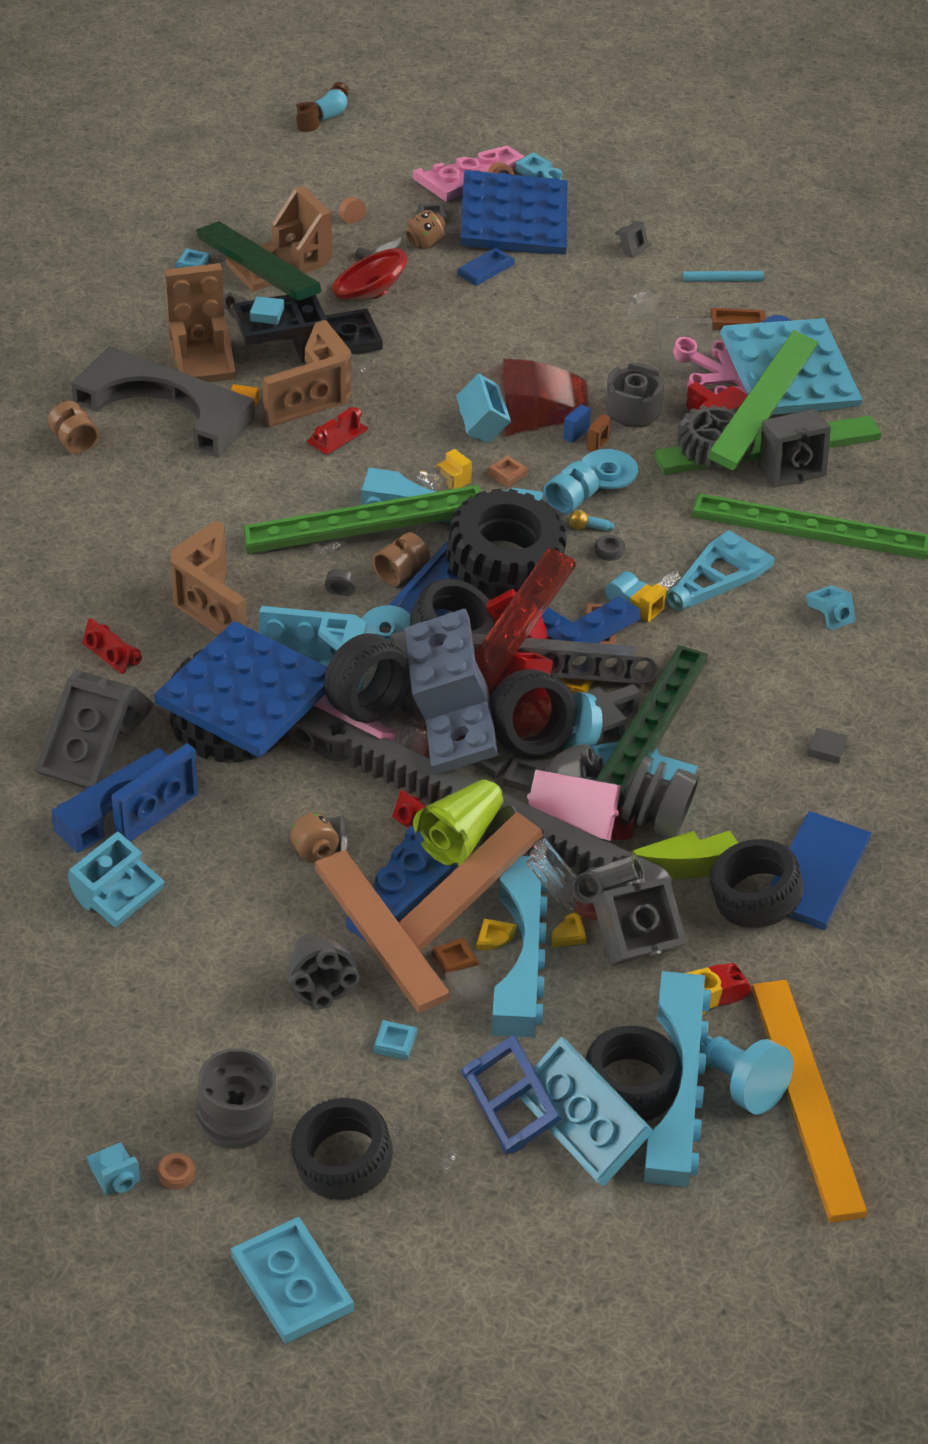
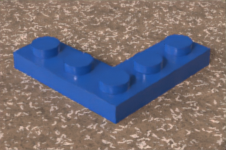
[524,596,640,643]

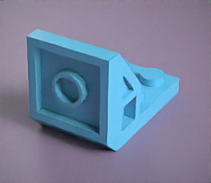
[259,606,367,694]

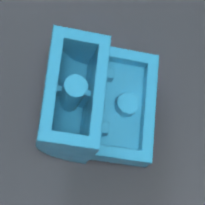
[68,831,165,928]

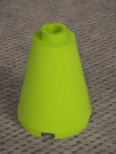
[413,779,503,866]

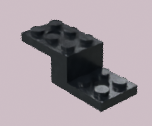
[232,294,383,363]

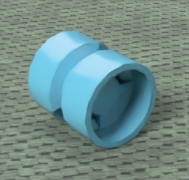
[544,461,599,514]

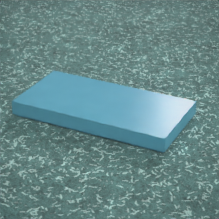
[519,1037,654,1186]

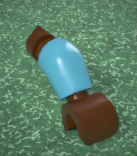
[296,82,350,132]

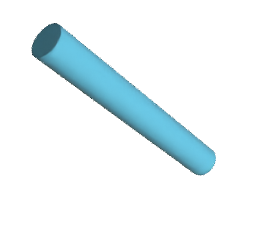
[682,271,764,282]

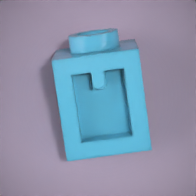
[806,585,856,630]
[87,1142,140,1196]

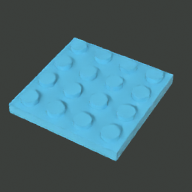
[720,318,863,415]

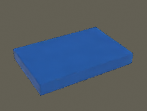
[111,743,198,842]

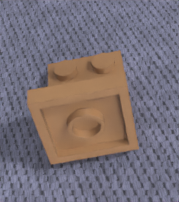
[226,186,332,292]
[164,263,236,382]
[262,320,351,427]
[171,520,247,635]

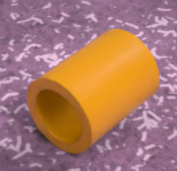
[231,384,260,407]

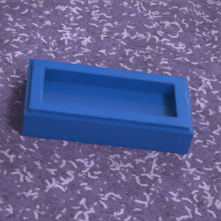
[457,248,515,286]

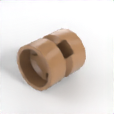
[48,401,99,454]
[372,532,430,587]

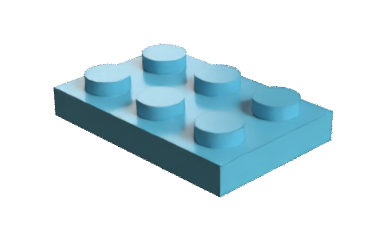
[231,1217,354,1344]

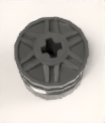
[621,756,699,839]
[196,1049,276,1148]

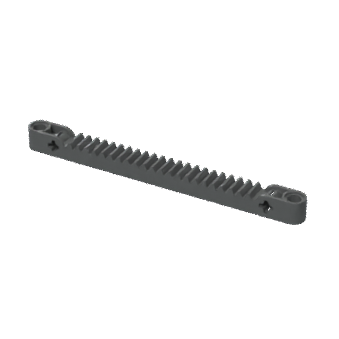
[288,706,673,887]

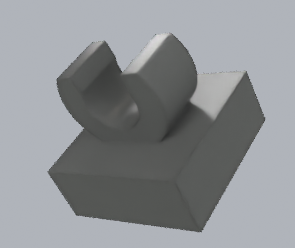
[615,221,649,258]

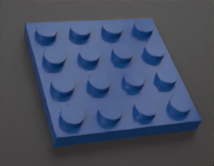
[460,170,568,254]
[154,621,328,758]

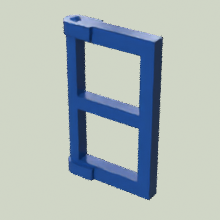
[461,1034,562,1155]

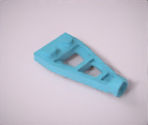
[665,530,775,612]

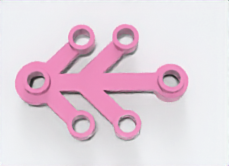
[673,337,746,394]

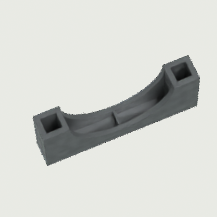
[71,346,255,457]

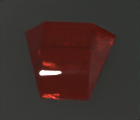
[501,359,589,437]

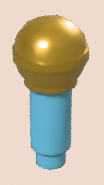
[568,510,614,531]

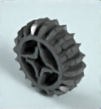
[677,404,755,470]

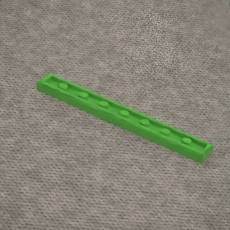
[707,330,819,471]
[654,415,881,475]
[243,485,481,554]
[692,493,928,560]

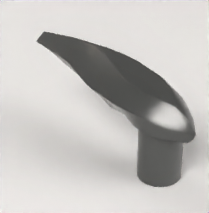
[355,236,403,259]
[327,815,348,852]

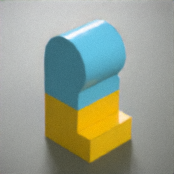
[605,571,667,623]

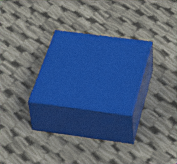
[563,404,591,443]

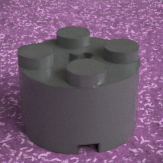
[605,363,665,427]

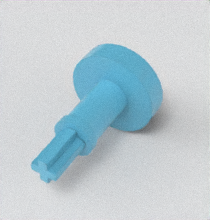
[699,1036,793,1114]

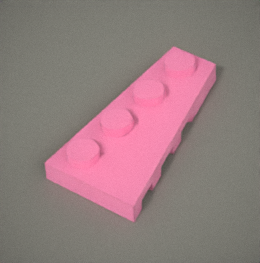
[413,145,525,202]

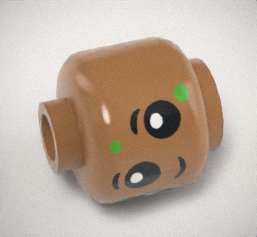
[405,210,446,249]
[289,813,339,863]

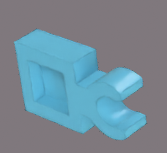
[516,152,562,180]

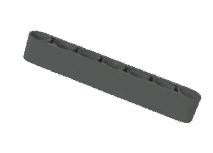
[438,633,658,684]

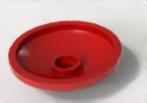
[332,248,407,300]

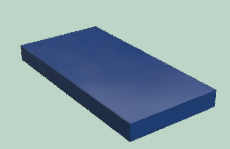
[769,811,872,930]

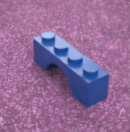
[51,748,168,853]

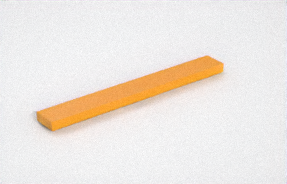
[752,979,867,1223]

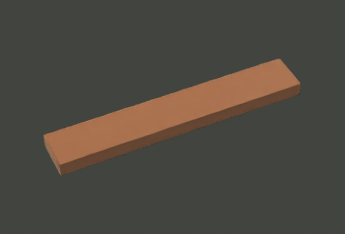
[399,812,543,952]
[315,850,450,1014]

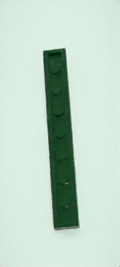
[196,221,322,301]
[595,645,708,804]

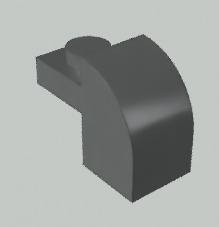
[589,684,640,745]

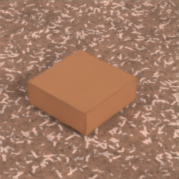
[487,455,528,487]

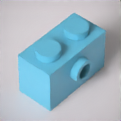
[456,373,511,443]

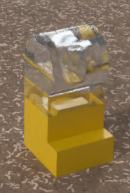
[414,449,472,492]

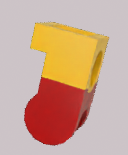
[686,963,752,1015]

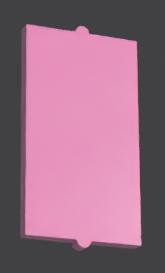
[314,696,404,741]
[527,770,621,840]

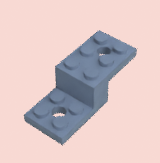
[405,609,498,775]

